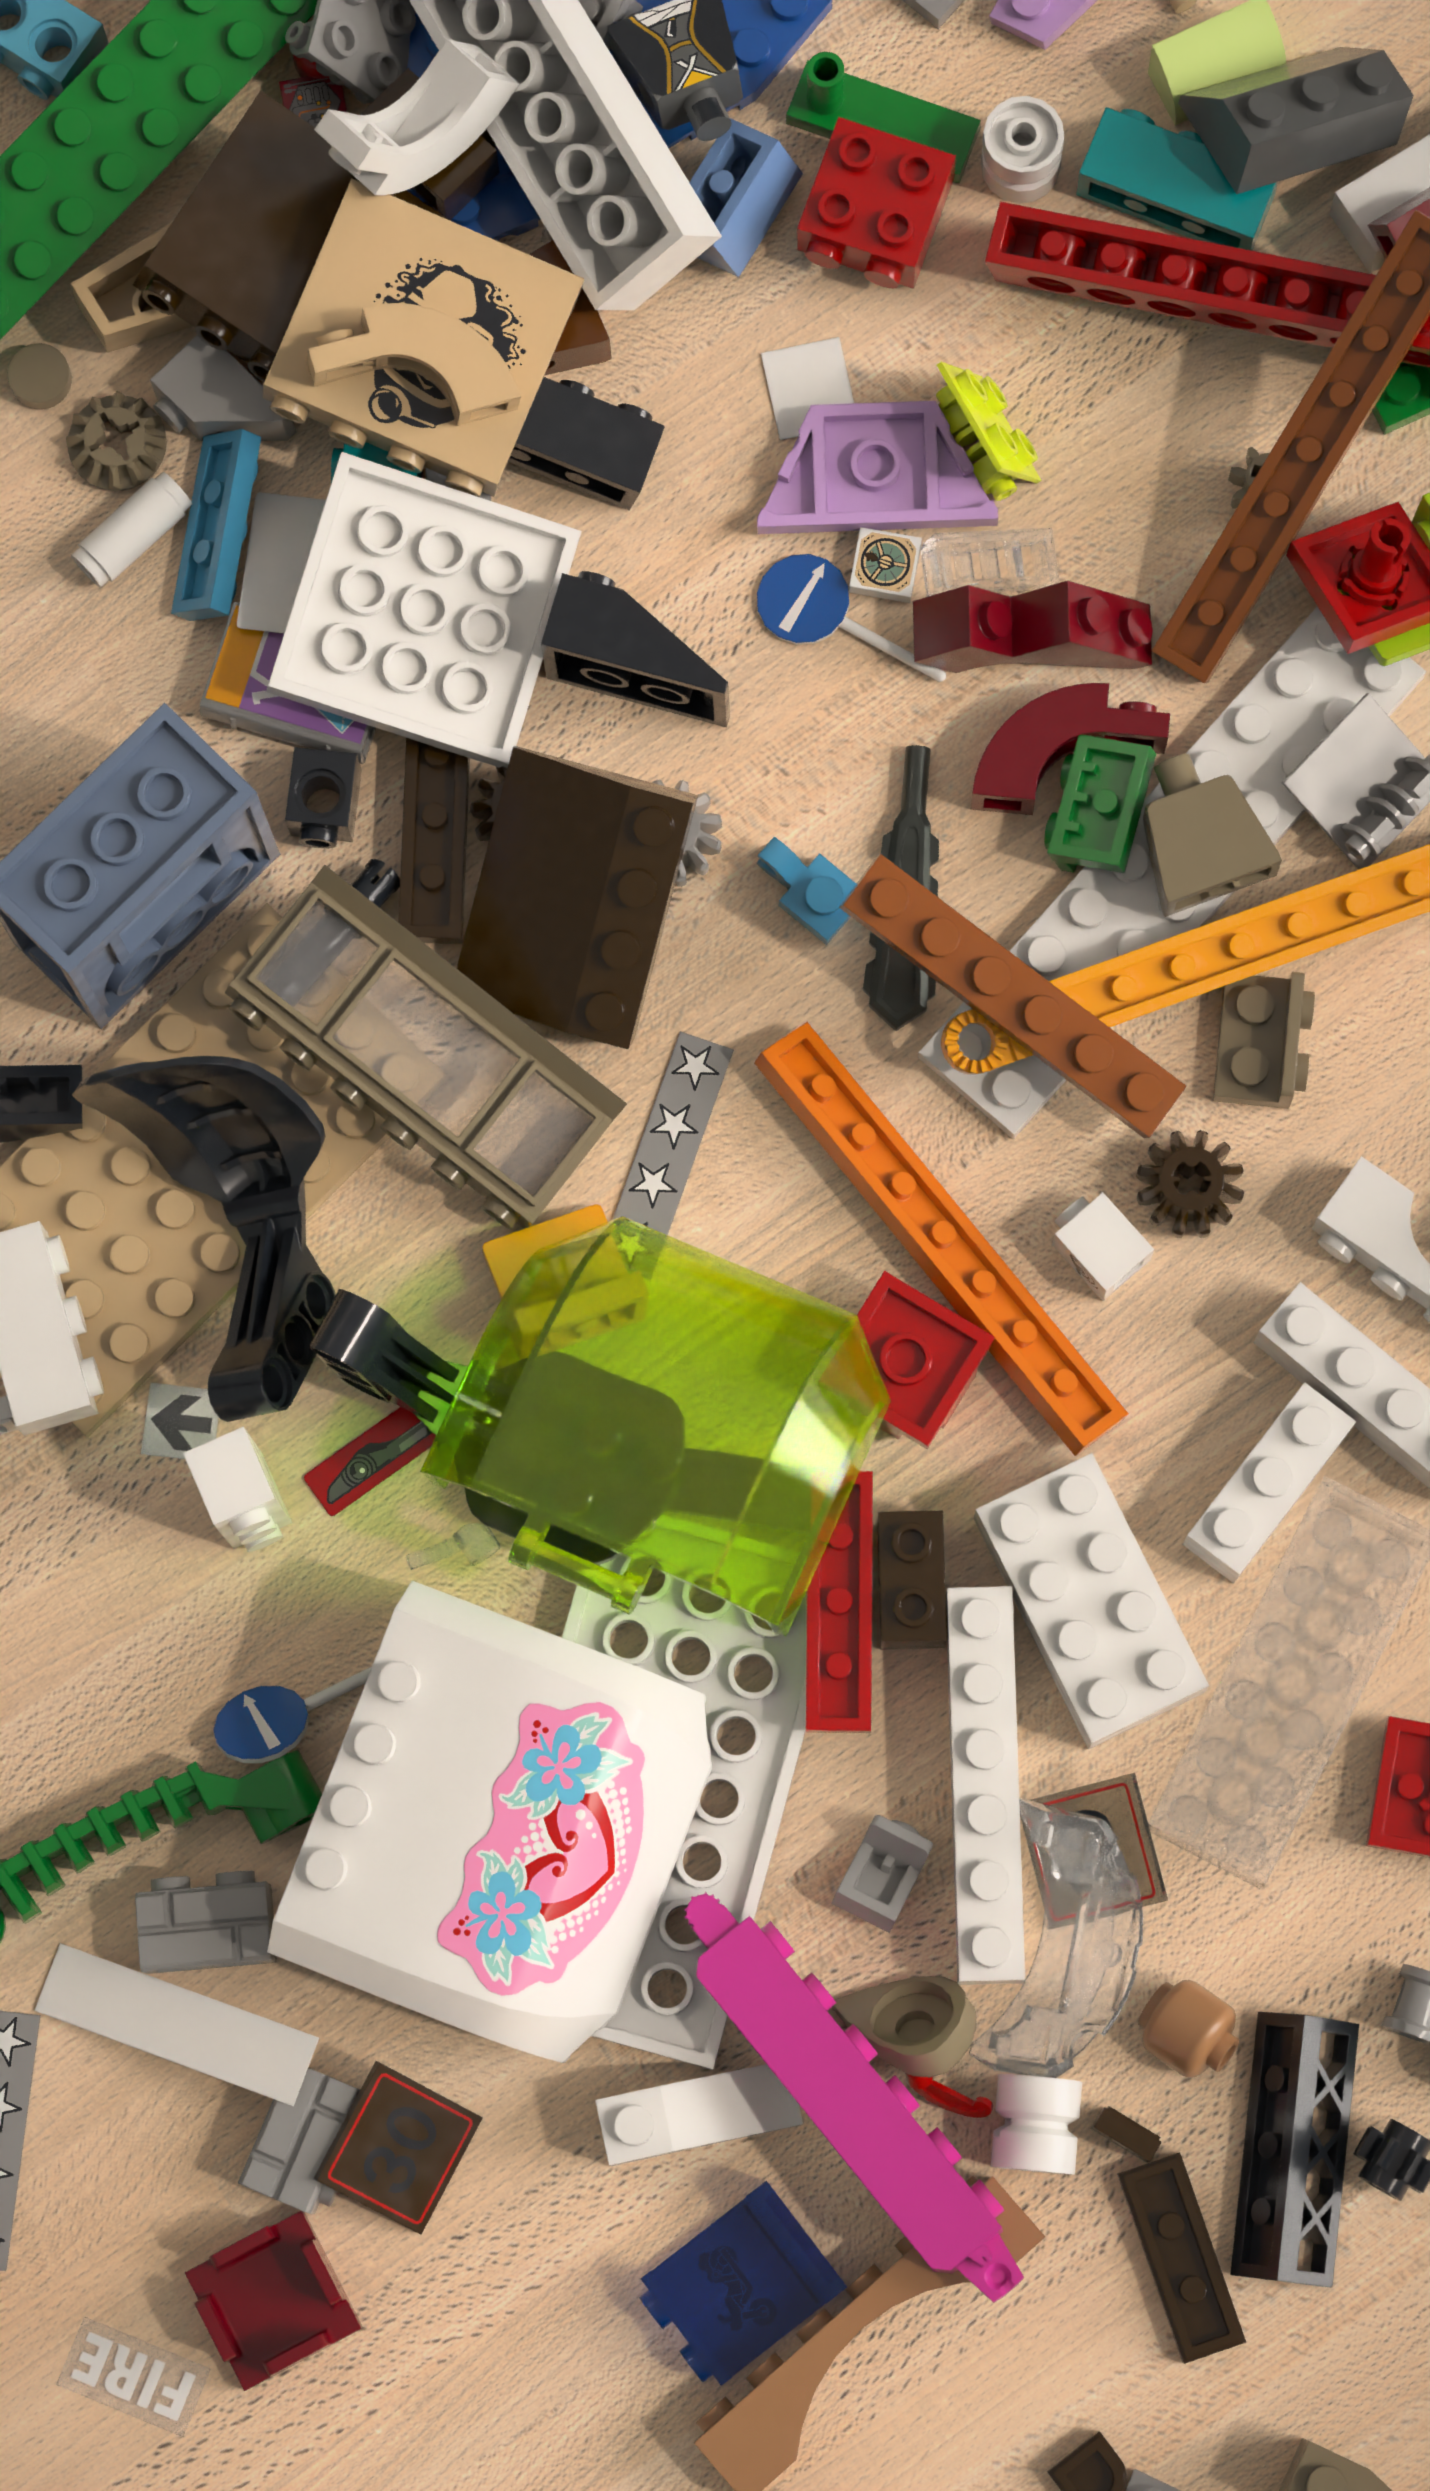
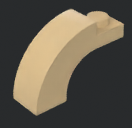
[307,303,521,426]

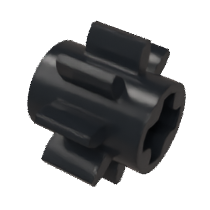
[1353,2119,1430,2201]

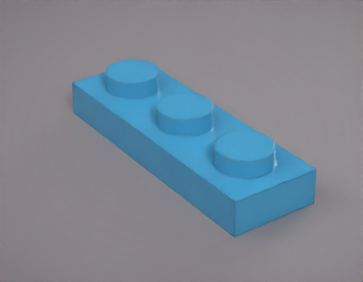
[171,429,261,621]

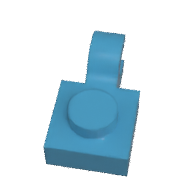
[757,837,856,945]

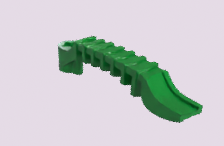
[0,1750,322,1943]

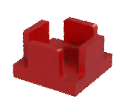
[817,1271,995,1450]

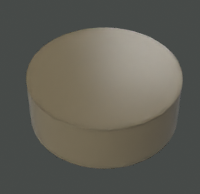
[7,343,72,409]

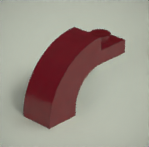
[970,683,1170,815]

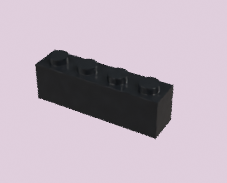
[508,377,665,511]

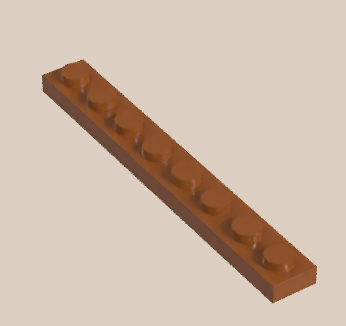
[1152,210,1430,684]

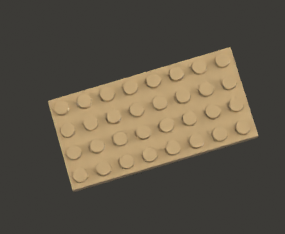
[0,903,447,1438]

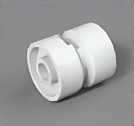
[981,96,1064,204]
[990,2074,1082,2175]

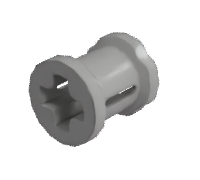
[1382,1964,1430,2045]

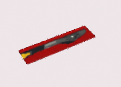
[304,1407,440,1516]

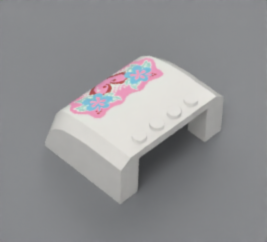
[267,1581,712,2063]

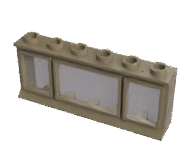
[225,865,627,1229]

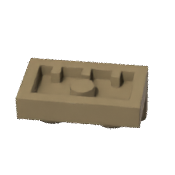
[1213,972,1315,1109]

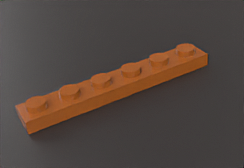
[839,854,1187,1139]

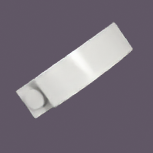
[314,39,519,195]

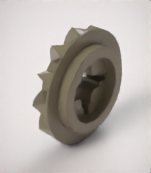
[66,391,167,491]

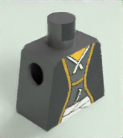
[607,0,743,141]

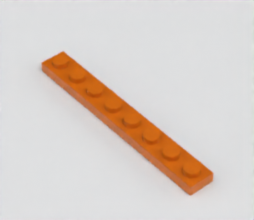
[754,1022,1129,1456]

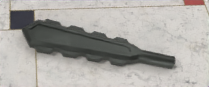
[863,745,939,1031]

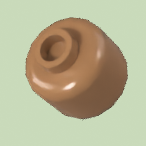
[1138,1980,1240,2078]

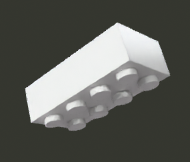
[974,1453,1209,1750]

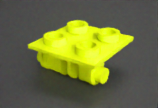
[936,361,1042,501]

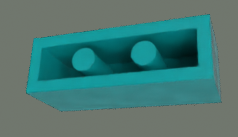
[1076,107,1278,251]

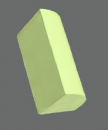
[1148,0,1286,125]

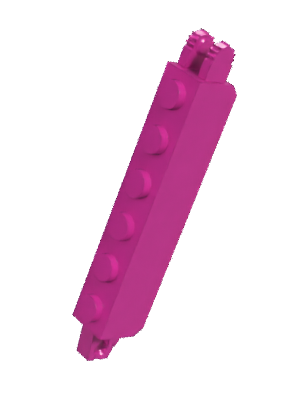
[684,1892,1024,2303]

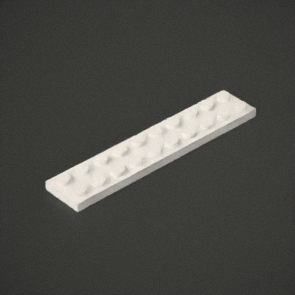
[918,606,1426,1140]

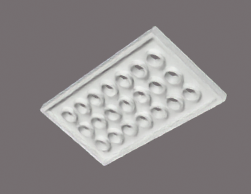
[562,1515,807,2070]

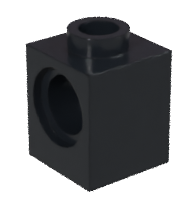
[285,747,362,849]

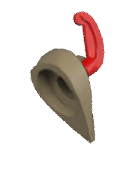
[832,1976,994,2118]

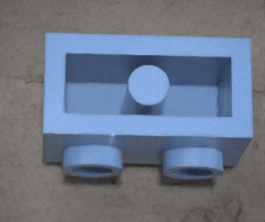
[689,118,803,277]

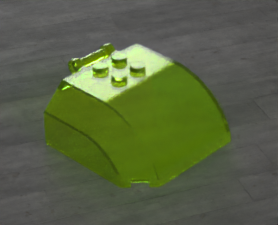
[420,1216,891,1637]

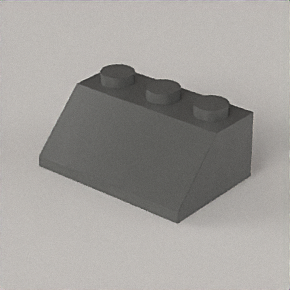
[1178,47,1414,194]

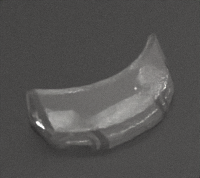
[969,1798,1143,2078]

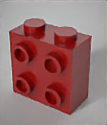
[797,117,956,289]

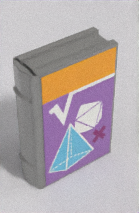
[200,602,376,764]

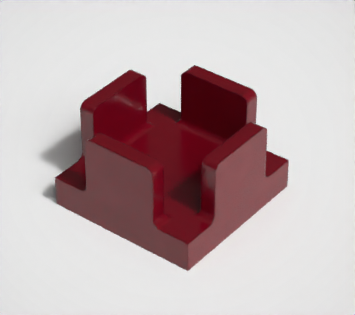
[185,2211,363,2391]

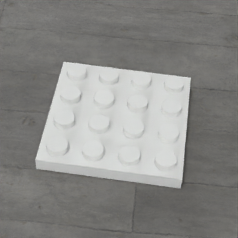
[266,452,582,768]

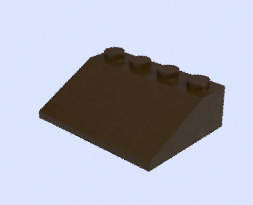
[456,746,698,1049]

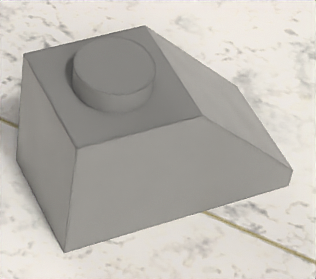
[150,335,296,441]

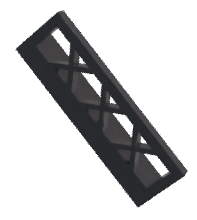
[1230,2011,1359,2288]

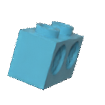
[0,0,109,100]

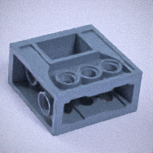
[0,702,281,1029]

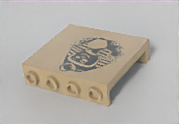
[263,178,584,497]

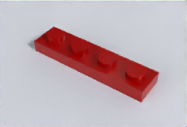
[806,1471,873,1733]

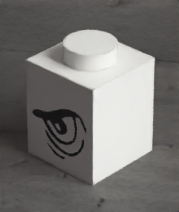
[1052,1192,1154,1301]

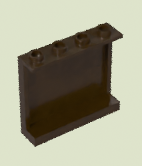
[133,91,451,382]

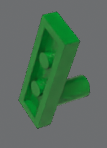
[786,52,981,184]

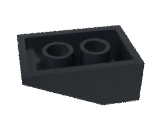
[541,571,730,728]

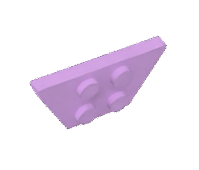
[757,401,998,534]

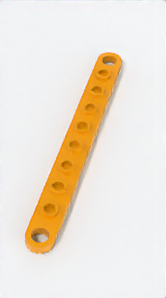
[941,844,1430,1075]

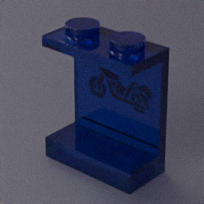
[639,2180,847,2386]

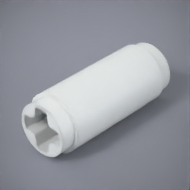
[71,472,192,588]

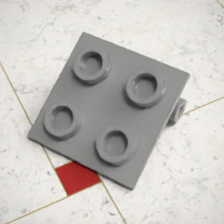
[285,0,416,104]
[1281,693,1430,870]

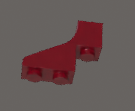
[913,580,1153,673]

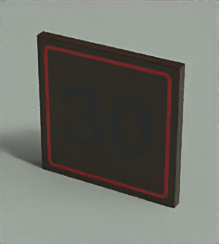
[313,2061,483,2235]

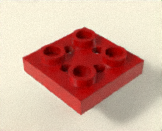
[1286,501,1430,654]

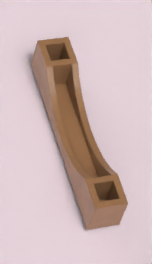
[694,2176,1045,2491]

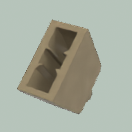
[1143,754,1282,917]

